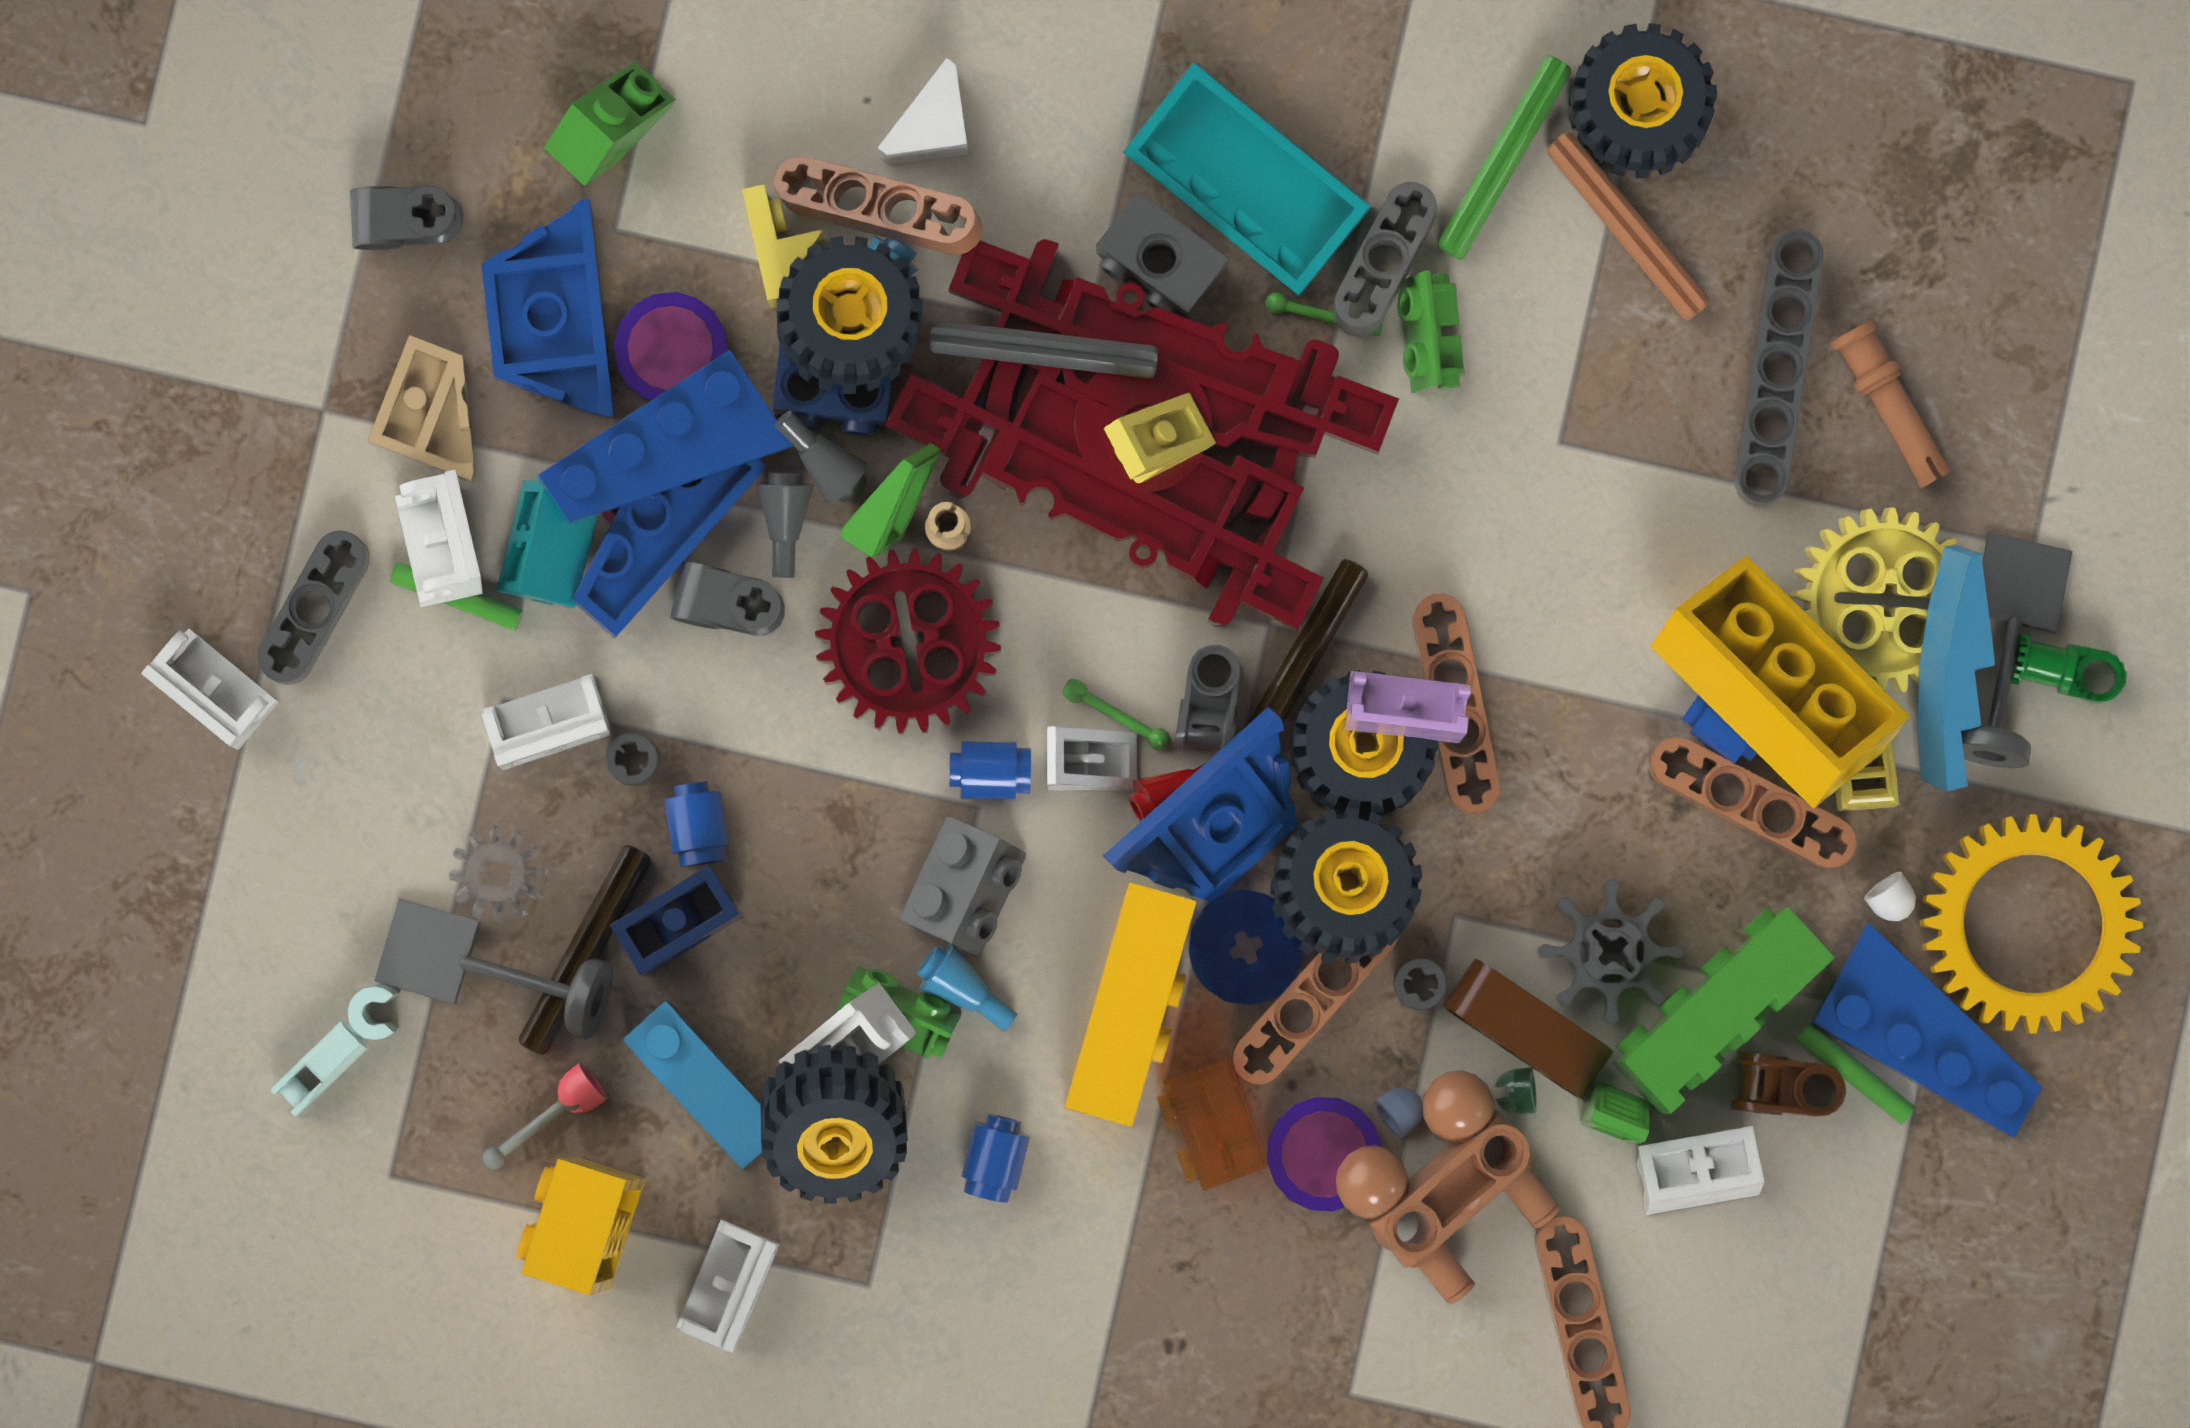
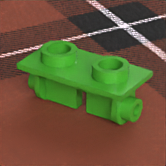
[1397,270,1465,393]
[837,966,962,1059]

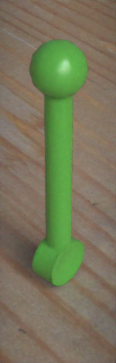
[1265,292,1383,336]
[1062,679,1171,751]

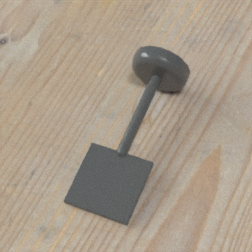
[1961,532,2073,768]
[374,898,613,1040]

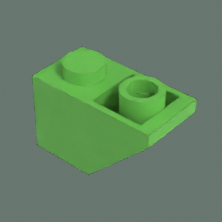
[544,62,676,186]

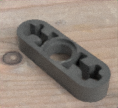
[1334,182,1437,336]
[258,530,369,685]

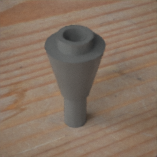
[775,410,867,503]
[757,472,814,578]

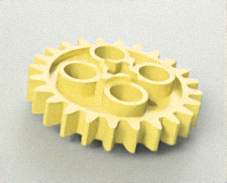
[1790,507,1957,692]

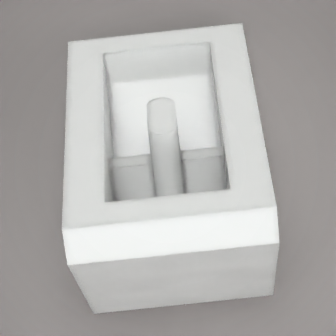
[878,58,968,165]
[1047,726,1137,790]

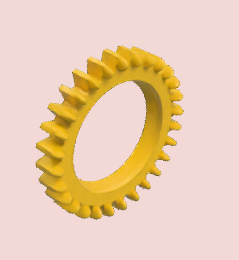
[1920,814,2143,1034]

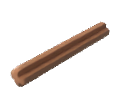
[1547,132,1709,321]

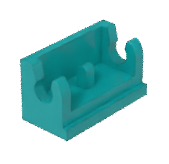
[496,480,598,608]

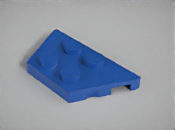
[481,199,615,420]
[1103,707,1298,903]

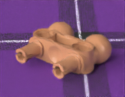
[1336,1070,1561,1304]

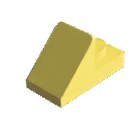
[742,185,825,309]
[1104,393,1216,483]

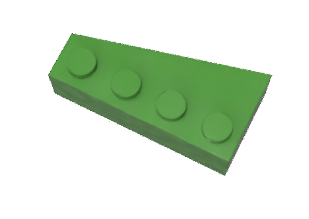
[1612,906,1835,1114]

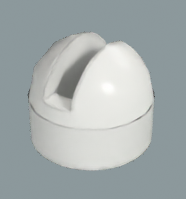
[1864,872,1916,921]

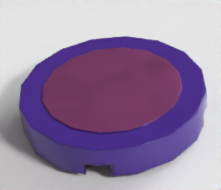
[614,292,728,402]
[1267,1097,1382,1212]

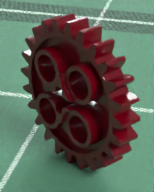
[815,548,1001,735]

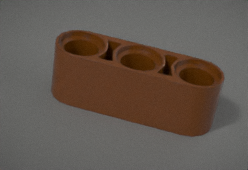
[1443,958,1613,1100]

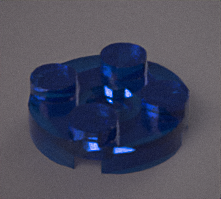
[1188,890,1303,1006]

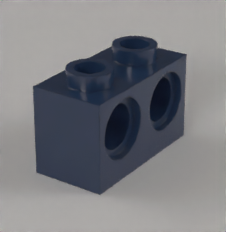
[772,343,894,436]

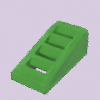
[839,443,940,558]
[1580,1082,1650,1143]

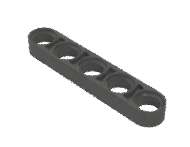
[1734,229,1823,507]

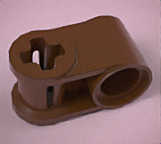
[1731,1052,1846,1117]

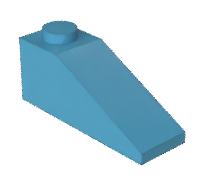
[623,1001,762,1170]

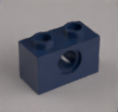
[610,865,743,977]

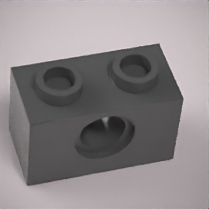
[1096,190,1229,319]

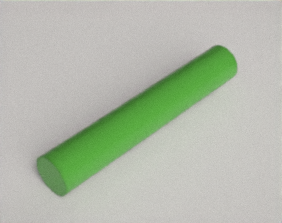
[390,561,523,631]
[1795,1022,1916,1124]

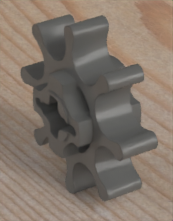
[1537,879,1685,1025]

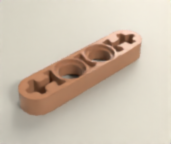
[773,156,983,255]
[1413,594,1500,815]
[1649,737,1857,869]
[1231,938,1399,1085]
[1535,1216,1631,1428]

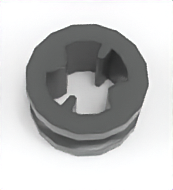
[606,733,660,786]
[1394,958,1447,1011]

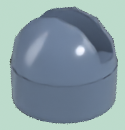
[1374,1088,1423,1139]

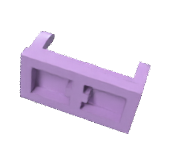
[1344,671,1471,743]

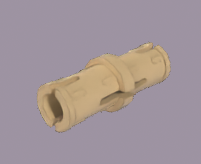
[925,502,971,552]

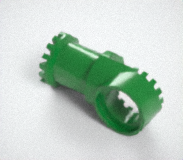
[2011,633,2127,704]

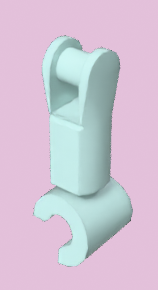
[270,984,400,1117]

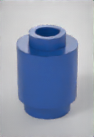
[1681,695,1757,764]
[949,741,1031,799]
[664,781,729,867]
[961,1114,1030,1203]

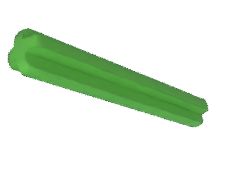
[1438,55,1571,260]

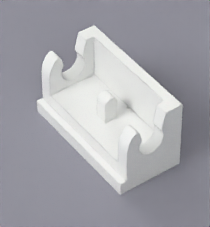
[395,470,482,607]
[141,628,279,750]
[482,674,613,770]
[779,983,918,1065]
[1637,1126,1765,1215]
[676,1219,780,1353]

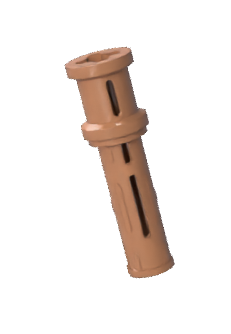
[1829,318,1952,489]

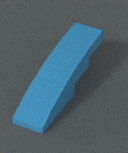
[1917,544,1995,792]

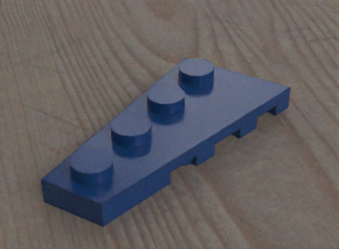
[536,350,793,525]
[571,458,768,638]
[1810,923,2042,1137]

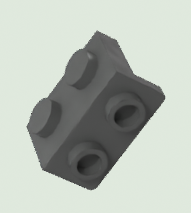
[899,816,1026,956]

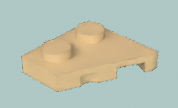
[368,335,476,483]

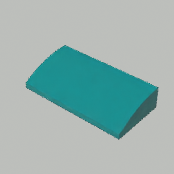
[1123,63,1374,296]

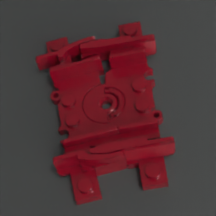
[885,239,1399,631]

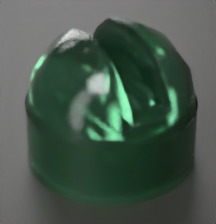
[1494,1067,1537,1114]

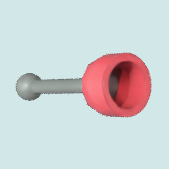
[482,1062,608,1169]

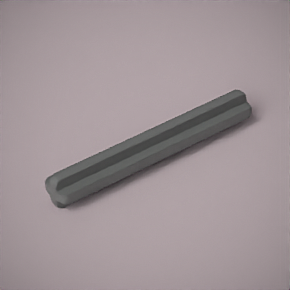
[929,320,1158,378]

